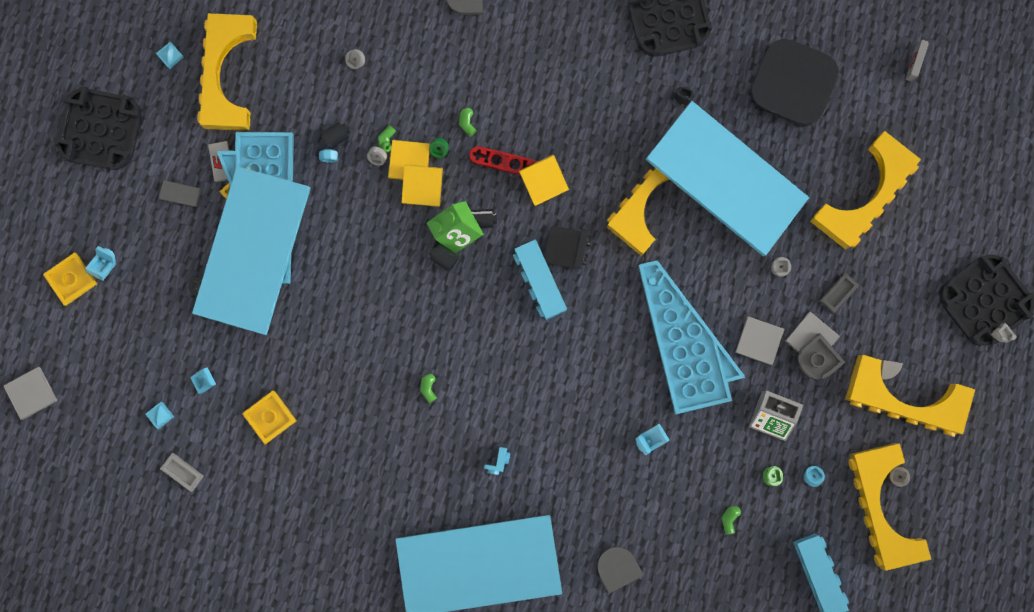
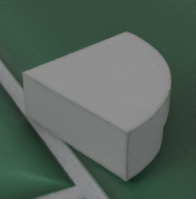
[991,322,1017,343]
[881,360,903,380]

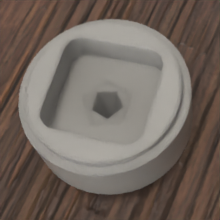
[345,49,365,69]
[367,147,387,165]
[771,257,791,277]
[890,467,910,487]

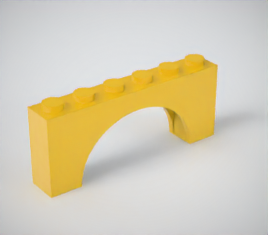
[197,13,257,131]
[810,131,921,250]
[607,168,670,256]
[845,355,975,437]
[848,443,931,571]

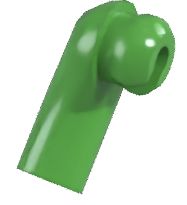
[459,108,477,137]
[378,125,396,153]
[420,374,437,404]
[722,506,741,535]

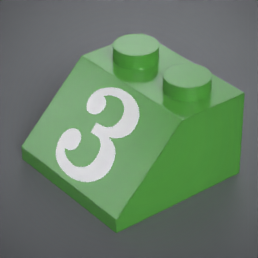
[427,201,484,253]

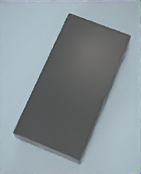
[159,180,202,208]
[819,273,860,314]

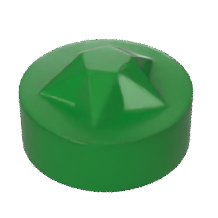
[429,138,449,158]

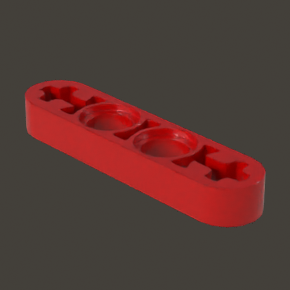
[470,146,538,175]

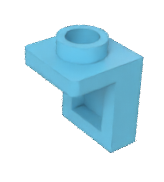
[85,246,116,281]
[636,424,669,455]
[484,447,510,475]

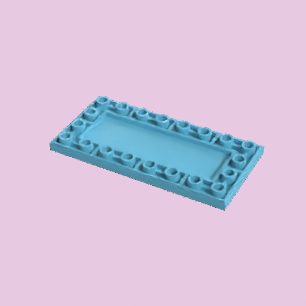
[645,101,809,257]
[192,166,311,335]
[396,515,562,612]

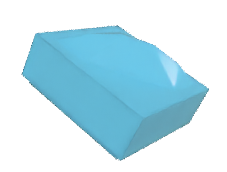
[156,42,184,69]
[190,368,216,394]
[146,402,174,429]

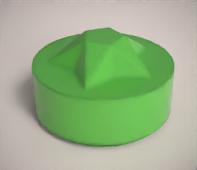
[763,466,783,486]

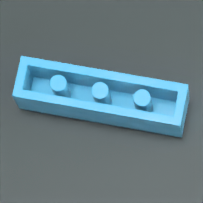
[513,240,567,320]
[793,534,849,612]

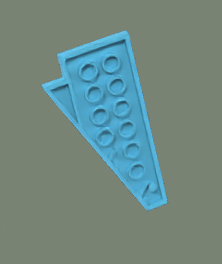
[217,132,294,284]
[638,261,745,414]

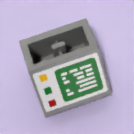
[749,391,803,441]

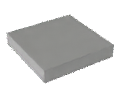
[785,312,840,353]
[735,316,784,365]
[4,367,57,420]

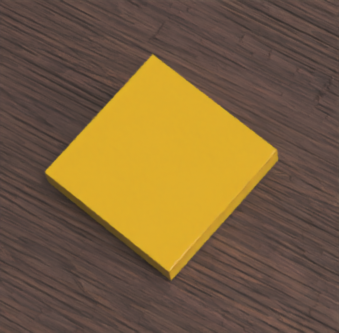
[388,140,430,180]
[519,155,569,206]
[402,165,443,207]
[43,252,97,306]
[242,390,297,444]

